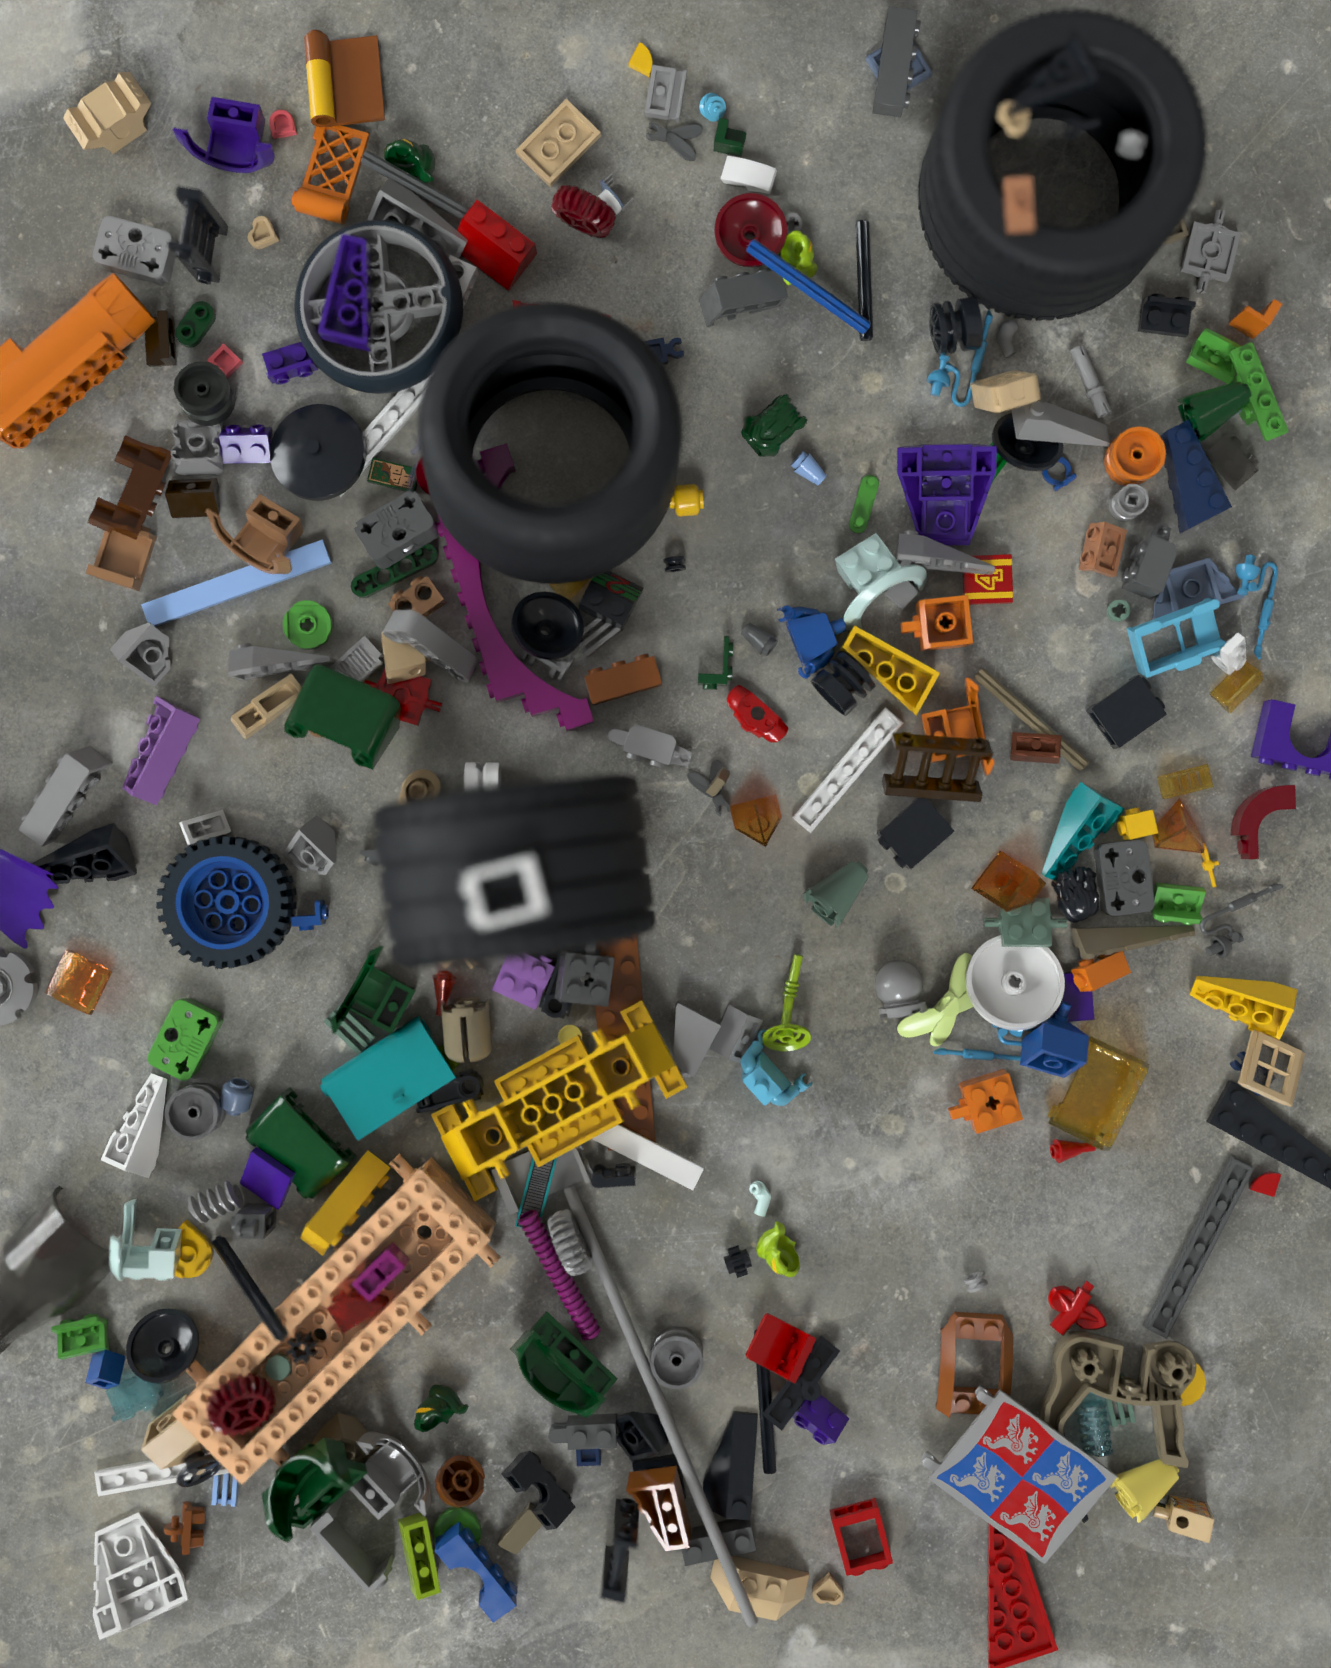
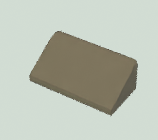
[497,1502,542,1555]

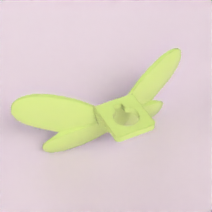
[897,953,973,1047]

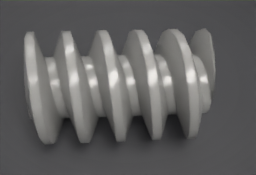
[188,1181,244,1226]

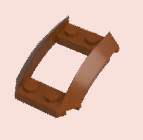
[936,1312,1013,1418]

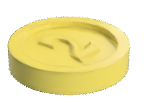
[558,1024,582,1044]

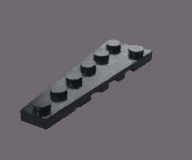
[1206,1080,1331,1189]

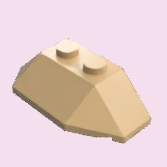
[710,1556,809,1621]

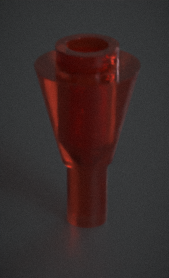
[432,970,456,1016]

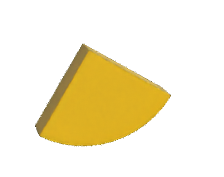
[628,42,652,78]

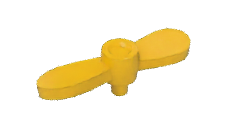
[1199,843,1219,888]

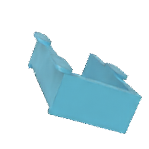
[1126,598,1227,678]

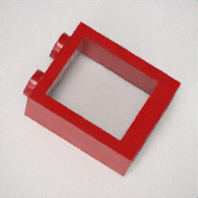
[829,1498,894,1576]

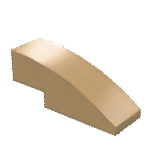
[231,674,302,740]

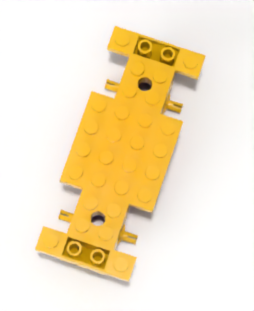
[431,1000,688,1201]

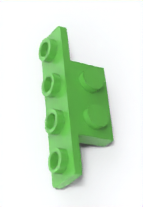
[1229,342,1288,441]

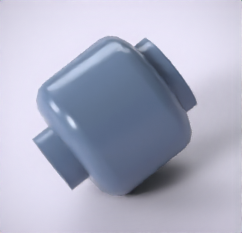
[219,1078,254,1116]

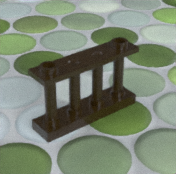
[882,732,993,802]

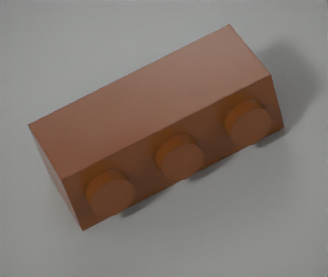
[584,653,662,706]

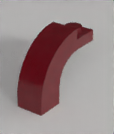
[1231,785,1296,859]

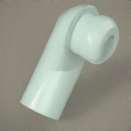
[749,1181,771,1217]

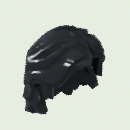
[1051,866,1099,923]

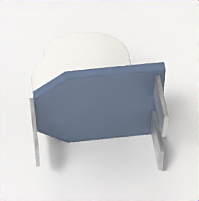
[598,173,634,216]

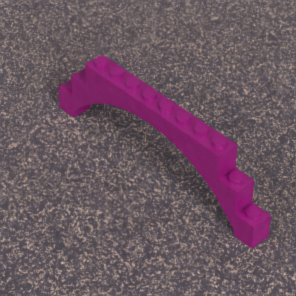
[436,443,594,731]

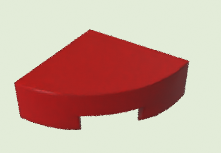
[1249,1172,1281,1197]

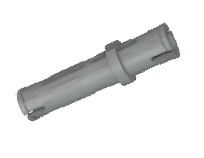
[1070,345,1112,418]

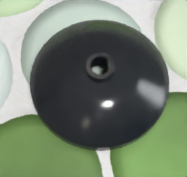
[992,413,1064,471]
[511,591,584,660]
[126,1308,199,1384]

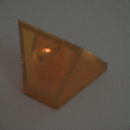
[730,795,782,847]
[1152,798,1205,853]

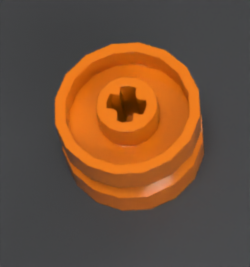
[1103,426,1166,486]

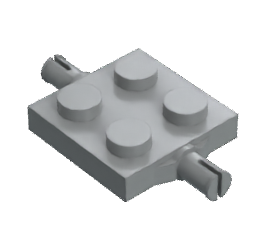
[1180,210,1241,294]

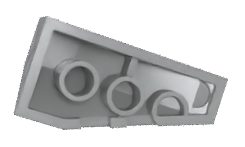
[367,177,468,259]
[1011,401,1110,447]

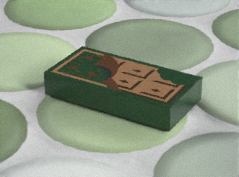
[367,458,418,493]

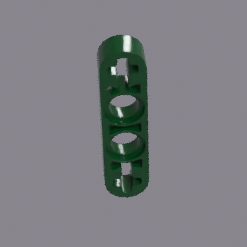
[351,543,439,598]

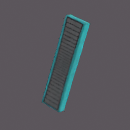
[515,1157,558,1228]

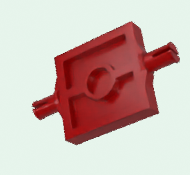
[363,667,443,726]

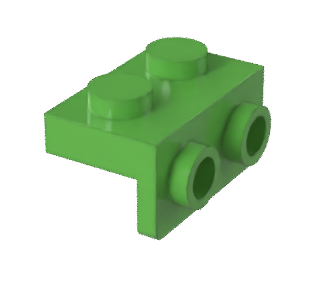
[1186,328,1241,384]
[1151,883,1206,925]
[51,1314,109,1360]

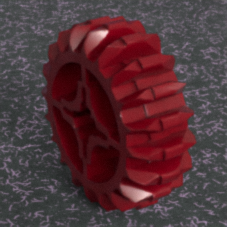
[551,185,616,238]
[206,1373,276,1437]

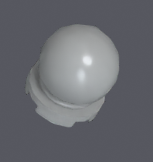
[875,960,927,1019]

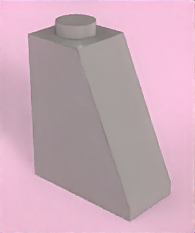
[673,1001,721,1078]

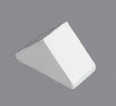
[180,810,231,846]

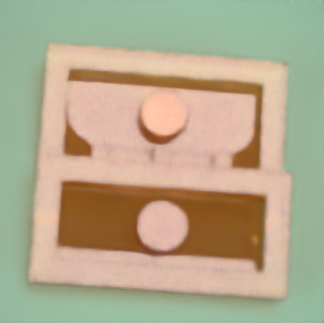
[45,950,112,1015]

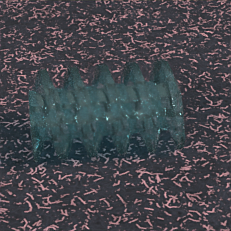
[1076,1399,1114,1457]

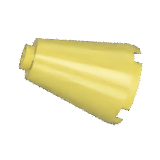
[1110,1459,1179,1523]

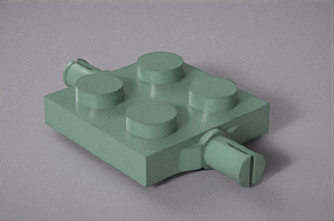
[983,898,1067,947]

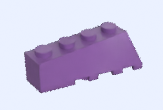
[122,696,200,805]

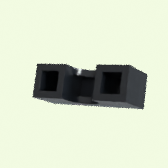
[501,1451,575,1530]

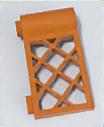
[292,125,370,225]

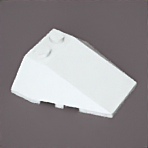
[93,1512,190,1640]

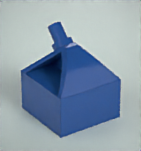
[1020,1001,1089,1078]

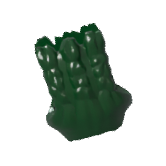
[741,394,807,457]

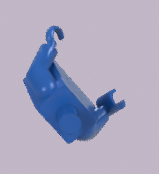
[777,605,847,679]

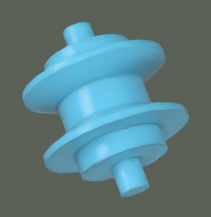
[699,93,726,122]

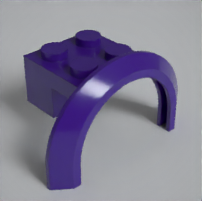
[173,97,275,173]

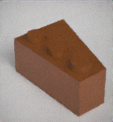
[626,1466,692,1551]

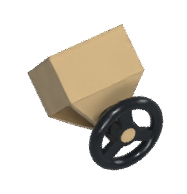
[141,1394,223,1487]

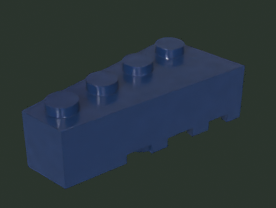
[1160,420,1232,534]

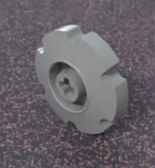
[0,948,38,1026]

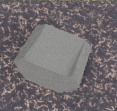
[171,420,223,477]

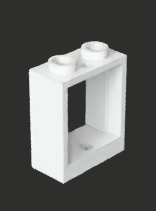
[463,856,548,929]

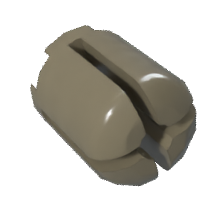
[441,997,492,1063]

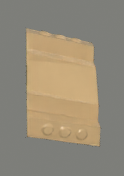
[63,72,151,154]

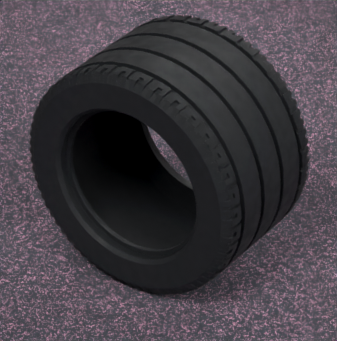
[918,8,1207,321]
[373,774,656,968]

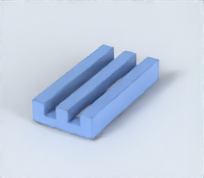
[211,1473,239,1507]

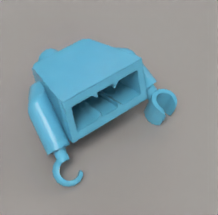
[740,1029,813,1106]

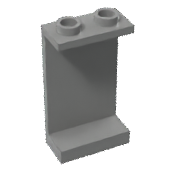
[491,1144,594,1215]
[309,1497,395,1594]

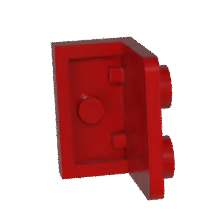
[746,1313,816,1383]

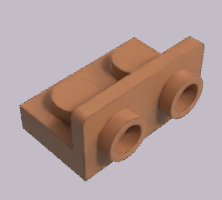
[1079,522,1127,577]

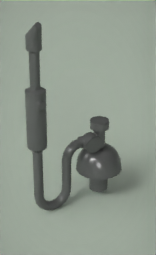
[1200,884,1283,958]

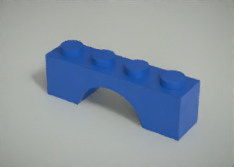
[435,1522,518,1623]

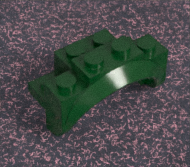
[510,1311,618,1417]
[261,1437,368,1543]

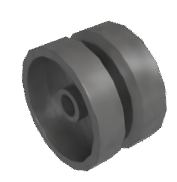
[165,1082,226,1141]
[650,1326,704,1390]

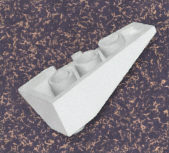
[101,1073,167,1178]

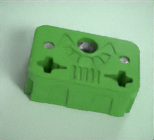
[147,997,223,1081]

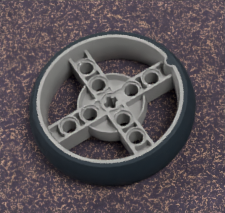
[294,220,463,394]

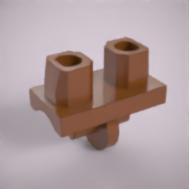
[164,1501,205,1555]

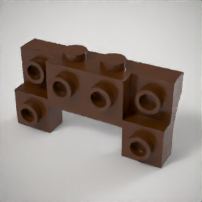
[87,435,172,540]

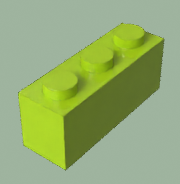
[398,1512,441,1601]

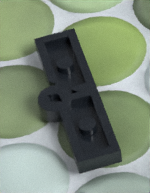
[762,1335,840,1431]

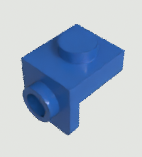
[291,900,329,931]

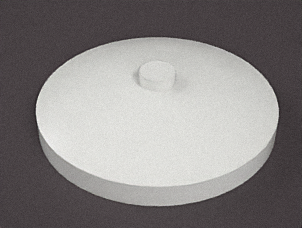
[966,935,1065,1030]

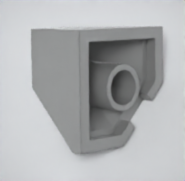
[110,622,171,687]
[283,815,337,875]

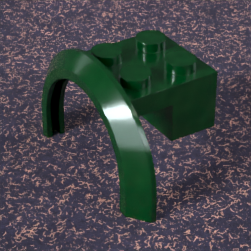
[331,945,416,1034]

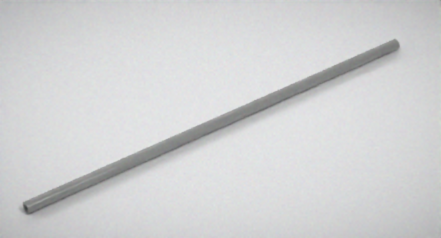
[563,1185,758,1627]

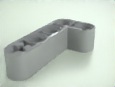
[383,610,479,683]

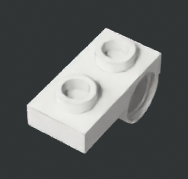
[1211,632,1246,675]

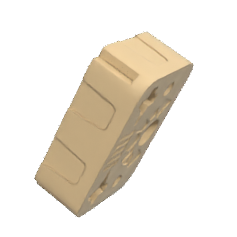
[970,370,1041,412]

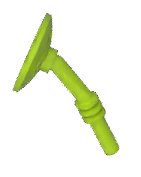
[762,954,811,1051]

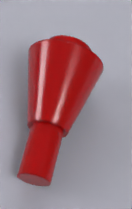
[1050,1139,1096,1163]

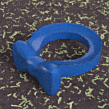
[1042,457,1077,492]

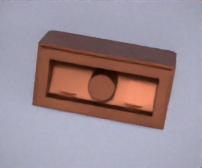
[1010,732,1062,764]

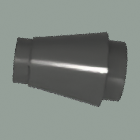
[741,623,778,656]

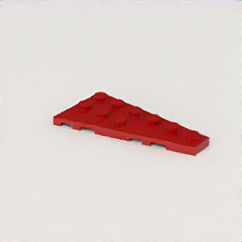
[988,1523,1058,1668]

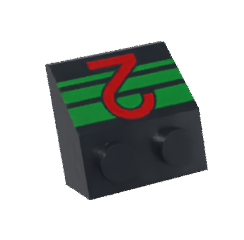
[579,571,644,631]

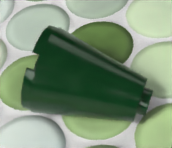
[1177,381,1252,442]

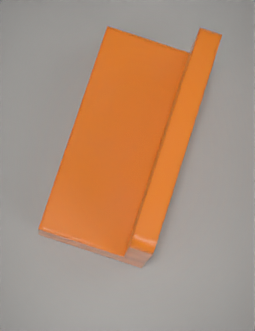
[1229,299,1282,339]

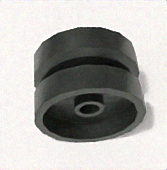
[173,361,235,426]

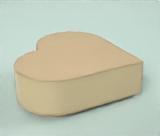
[997,102,1030,137]
[248,216,279,249]
[812,1572,844,1605]

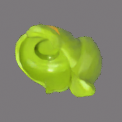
[780,230,818,285]
[756,1221,800,1278]

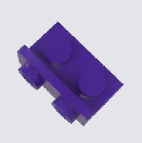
[262,341,318,385]

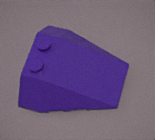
[897,443,997,545]

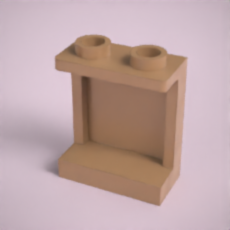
[86,526,157,591]

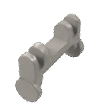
[520,651,575,682]

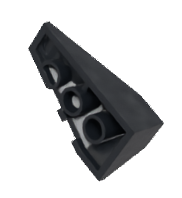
[32,823,137,884]

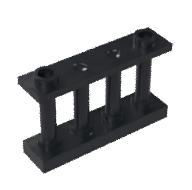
[167,186,228,285]
[600,1498,639,1604]

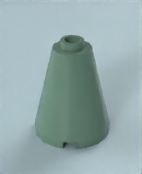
[802,861,868,928]

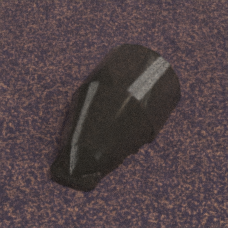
[0,1186,111,1354]

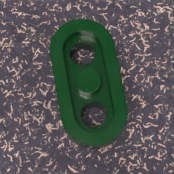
[176,301,216,348]

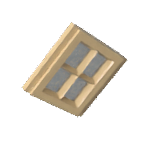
[1238,1030,1305,1107]

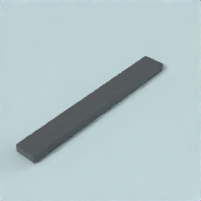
[1143,1155,1254,1339]

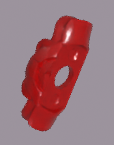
[727,685,789,743]

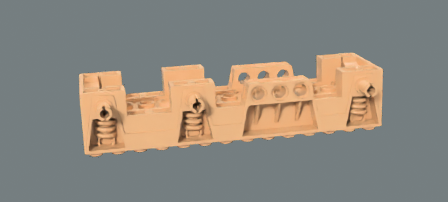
[172,1153,501,1484]

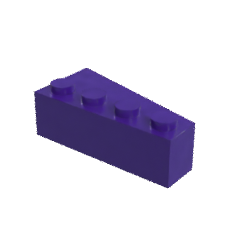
[318,234,371,352]

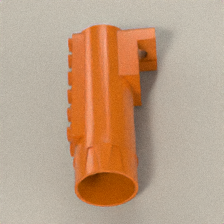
[0,272,156,449]

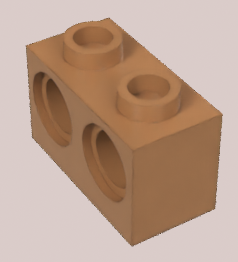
[388,576,447,618]

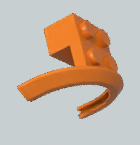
[921,678,995,775]

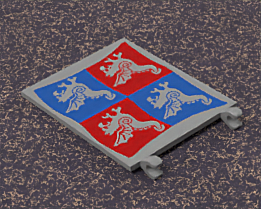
[921,1386,1117,1564]

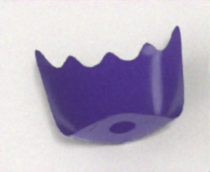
[0,849,58,949]

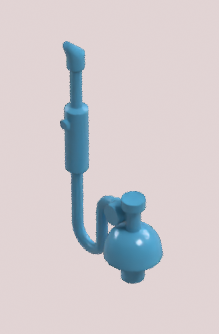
[926,310,993,407]
[1235,555,1278,659]
[933,1024,1033,1061]

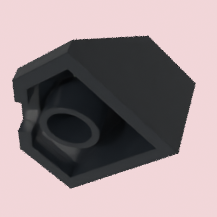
[616,1411,669,1461]

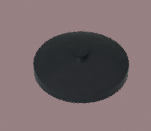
[270,404,366,501]

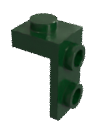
[698,636,733,690]

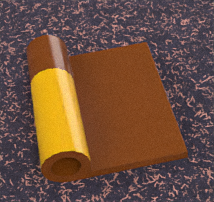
[304,30,385,127]

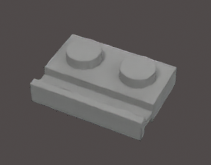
[645,65,687,122]

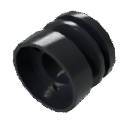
[929,297,983,356]
[810,651,876,716]

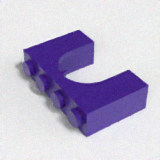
[1251,699,1331,780]

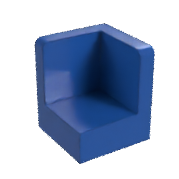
[85,1349,126,1390]

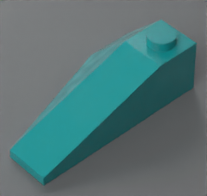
[1041,782,1125,881]

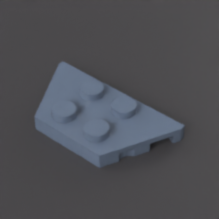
[1152,558,1244,620]

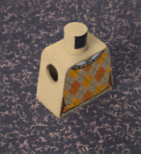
[1153,1495,1214,1543]

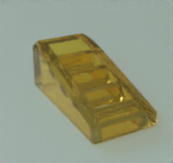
[1157,764,1214,799]

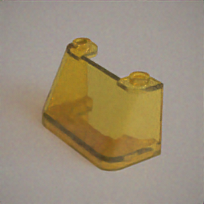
[1048,1036,1150,1151]

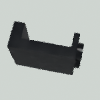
[1086,675,1167,749]
[877,798,955,869]

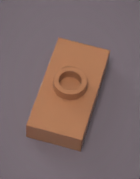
[1003,176,1035,234]

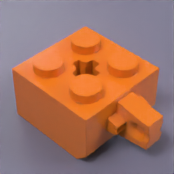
[900,595,973,652]
[948,1069,1023,1134]

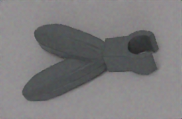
[646,123,703,161]
[687,760,730,816]

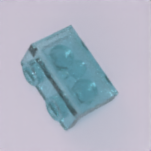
[105,1376,164,1422]

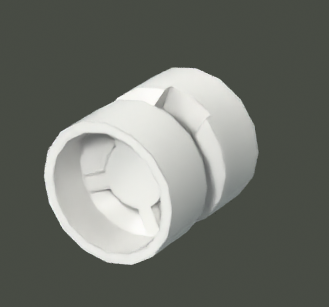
[464,762,501,791]

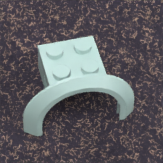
[835,533,927,630]
[110,1199,182,1281]

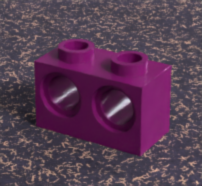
[352,1242,410,1302]

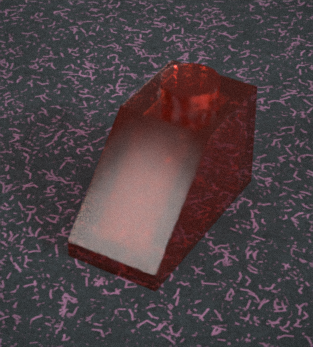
[327,1288,390,1333]

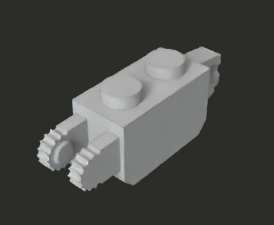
[608,724,692,769]

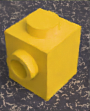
[1117,807,1158,840]

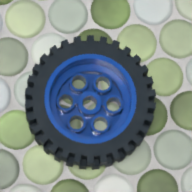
[156,837,297,969]

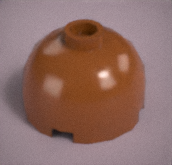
[435,1455,485,1507]

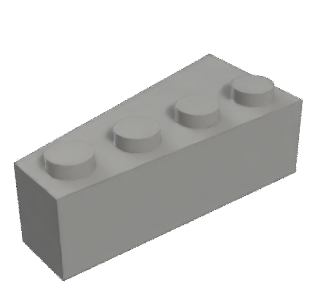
[18,746,113,847]

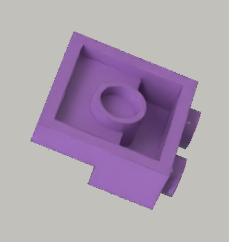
[492,954,555,1010]

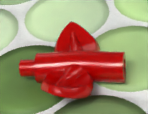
[1048,1280,1107,1336]

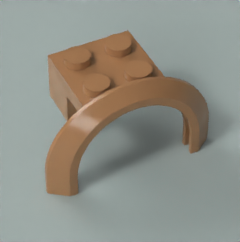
[206,494,303,574]

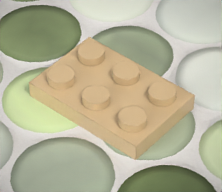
[516,99,601,188]

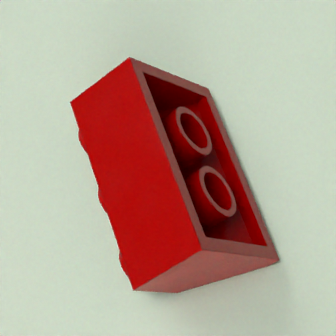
[457,199,538,292]

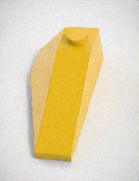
[1189,976,1298,1040]

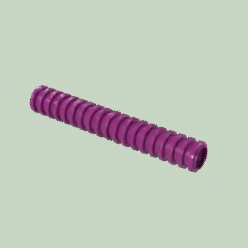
[518,1210,601,1341]

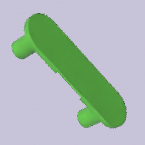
[849,475,879,534]

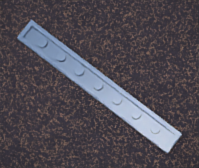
[141,539,332,627]

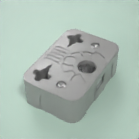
[93,216,176,286]

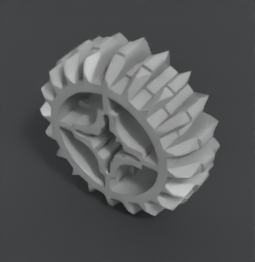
[548,1209,592,1276]

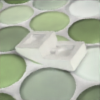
[721,156,777,194]

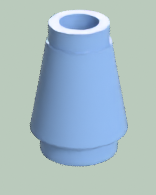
[791,451,827,486]

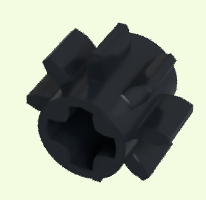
[724,1245,752,1278]
[287,1331,319,1364]

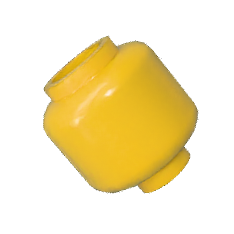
[670,484,704,517]

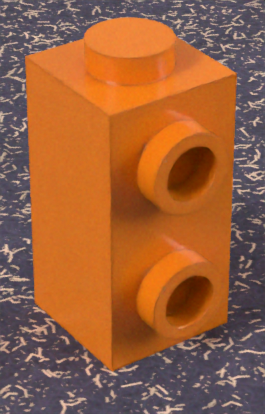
[1071,951,1131,992]

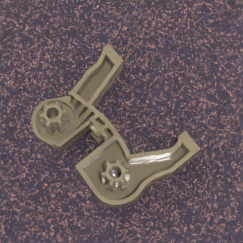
[1040,1331,1196,1468]

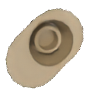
[398,769,441,802]

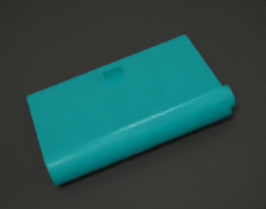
[320,1016,456,1141]

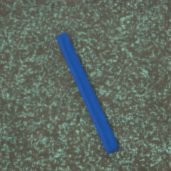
[746,239,871,334]

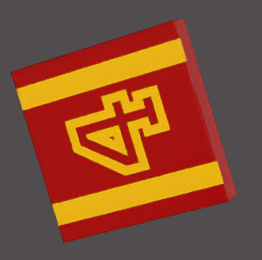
[963,554,1013,605]

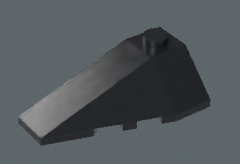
[703,1411,758,1520]

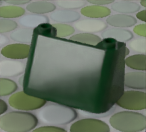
[284,665,401,770]
[246,1088,357,1199]

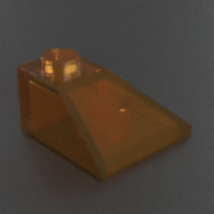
[971,850,1046,912]

